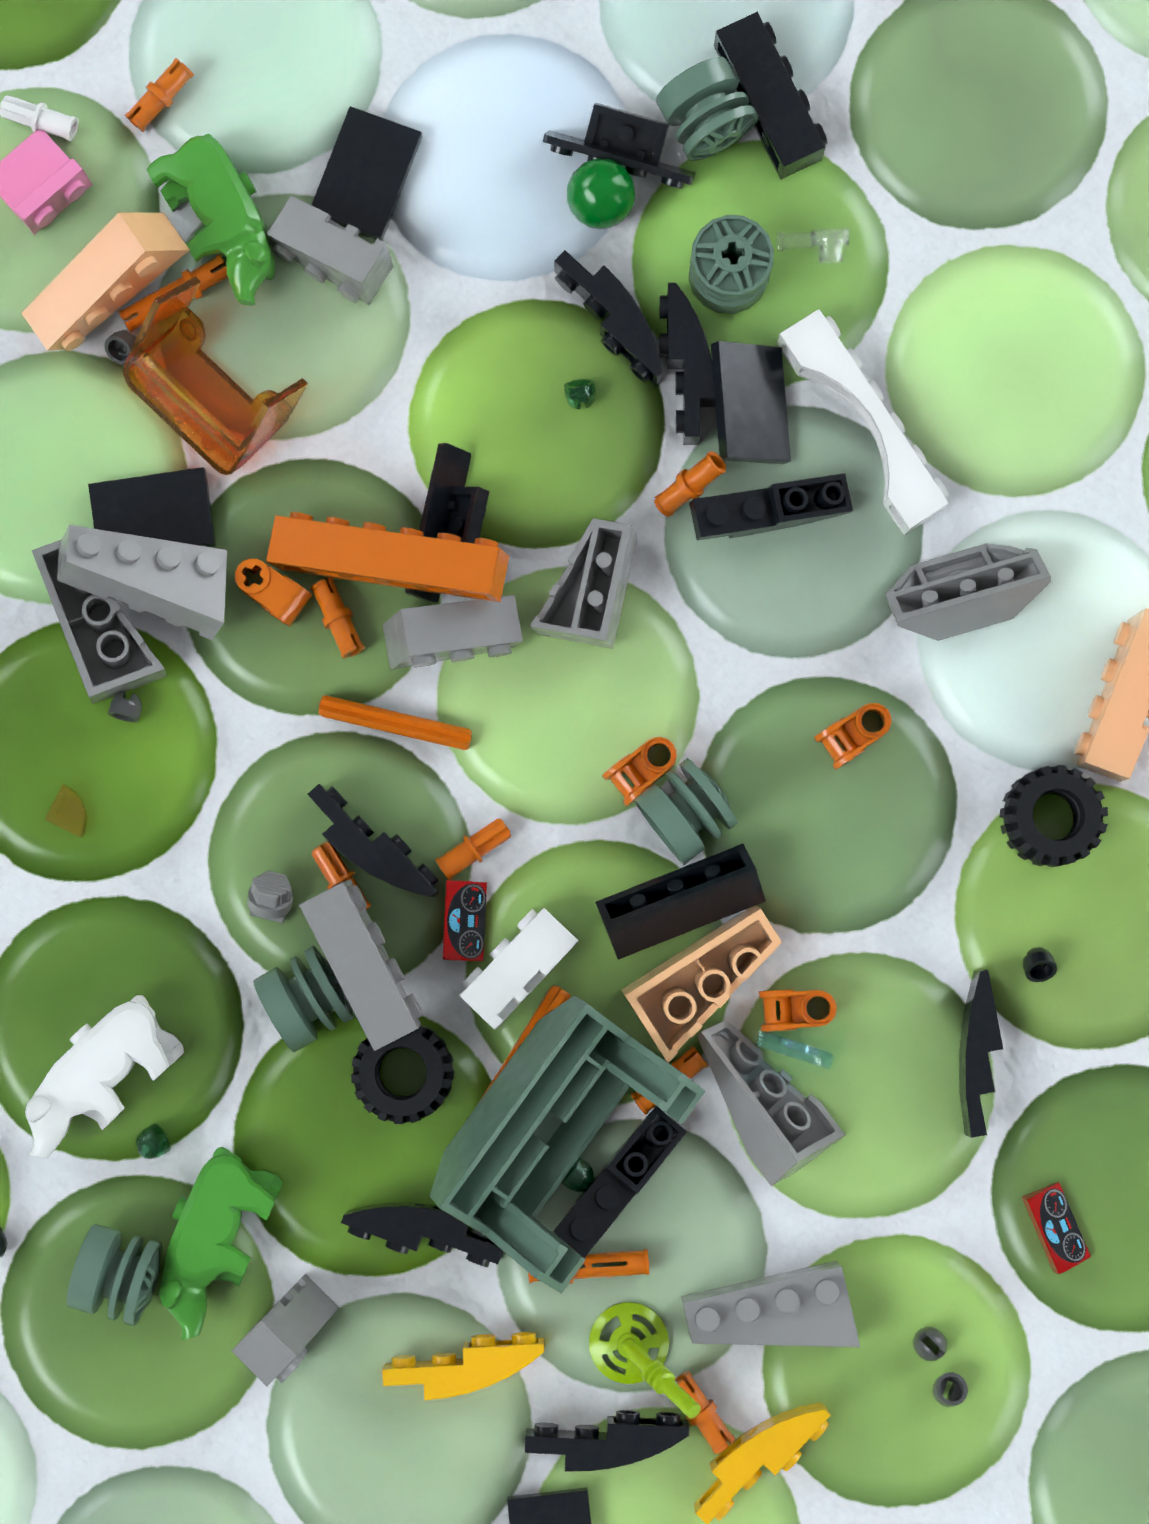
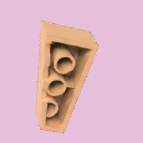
[21,212,190,351]
[1075,608,1149,782]
[621,905,782,1063]

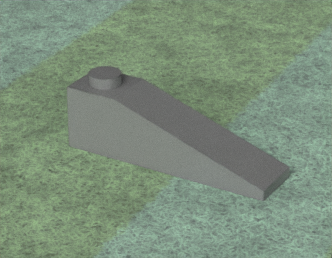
[697,1020,845,1186]

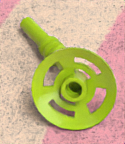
[589,1302,701,1419]

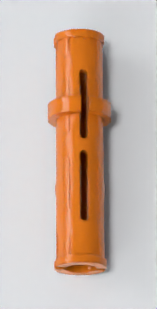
[118,254,228,333]
[528,1249,649,1284]

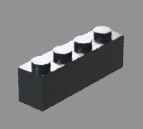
[714,11,827,180]
[595,844,766,960]

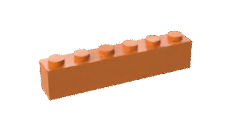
[266,512,510,603]

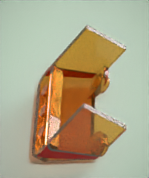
[123,276,308,475]

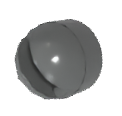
[105,330,139,365]
[108,691,142,722]
[913,1327,947,1361]
[933,1372,968,1407]

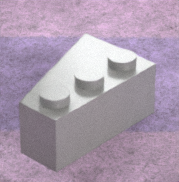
[266,195,393,305]
[530,518,638,649]
[383,595,523,670]
[232,1274,339,1386]

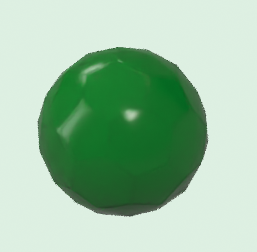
[567,158,635,229]

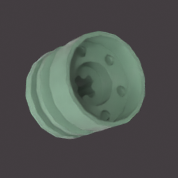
[656,57,759,161]
[688,215,774,314]
[634,758,738,865]
[253,946,355,1052]
[66,1224,162,1326]

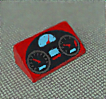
[443,880,487,962]
[1022,1182,1091,1275]

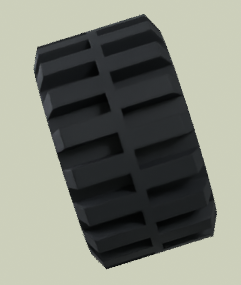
[999,765,1108,867]
[351,1025,454,1124]

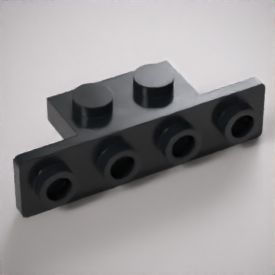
[542,103,696,188]
[405,443,490,603]

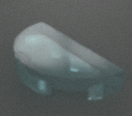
[755,1031,834,1069]

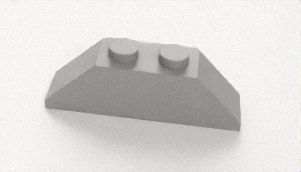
[885,543,1051,641]

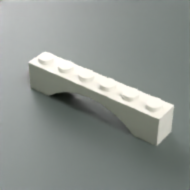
[777,309,949,536]

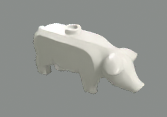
[25,995,184,1158]

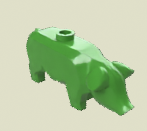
[146,134,275,306]
[159,1147,283,1340]

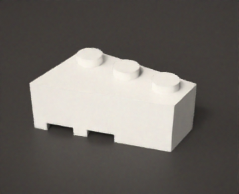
[460,908,579,1030]

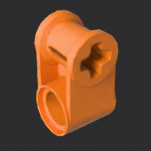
[235,558,312,627]
[814,703,891,770]
[602,737,677,807]
[758,989,837,1031]

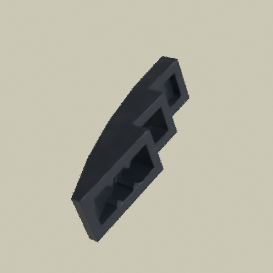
[959,970,1003,1138]

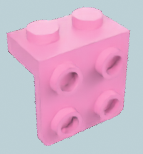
[0,130,92,235]

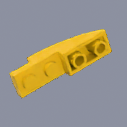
[382,1332,545,1401]
[694,1402,831,1524]

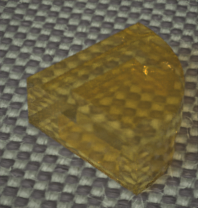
[45,784,87,838]

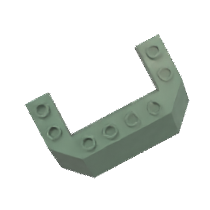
[430,995,706,1294]

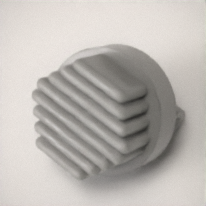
[247,871,293,924]

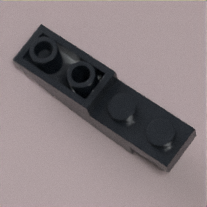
[554,250,663,387]
[659,283,715,445]
[689,473,853,541]
[307,784,439,898]
[552,1106,687,1258]
[341,1202,503,1267]
[525,1410,689,1472]

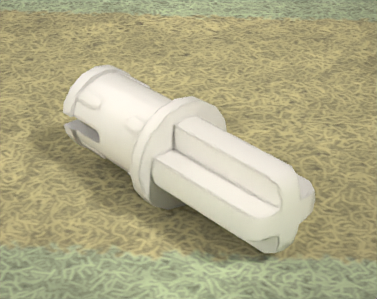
[0,95,79,141]

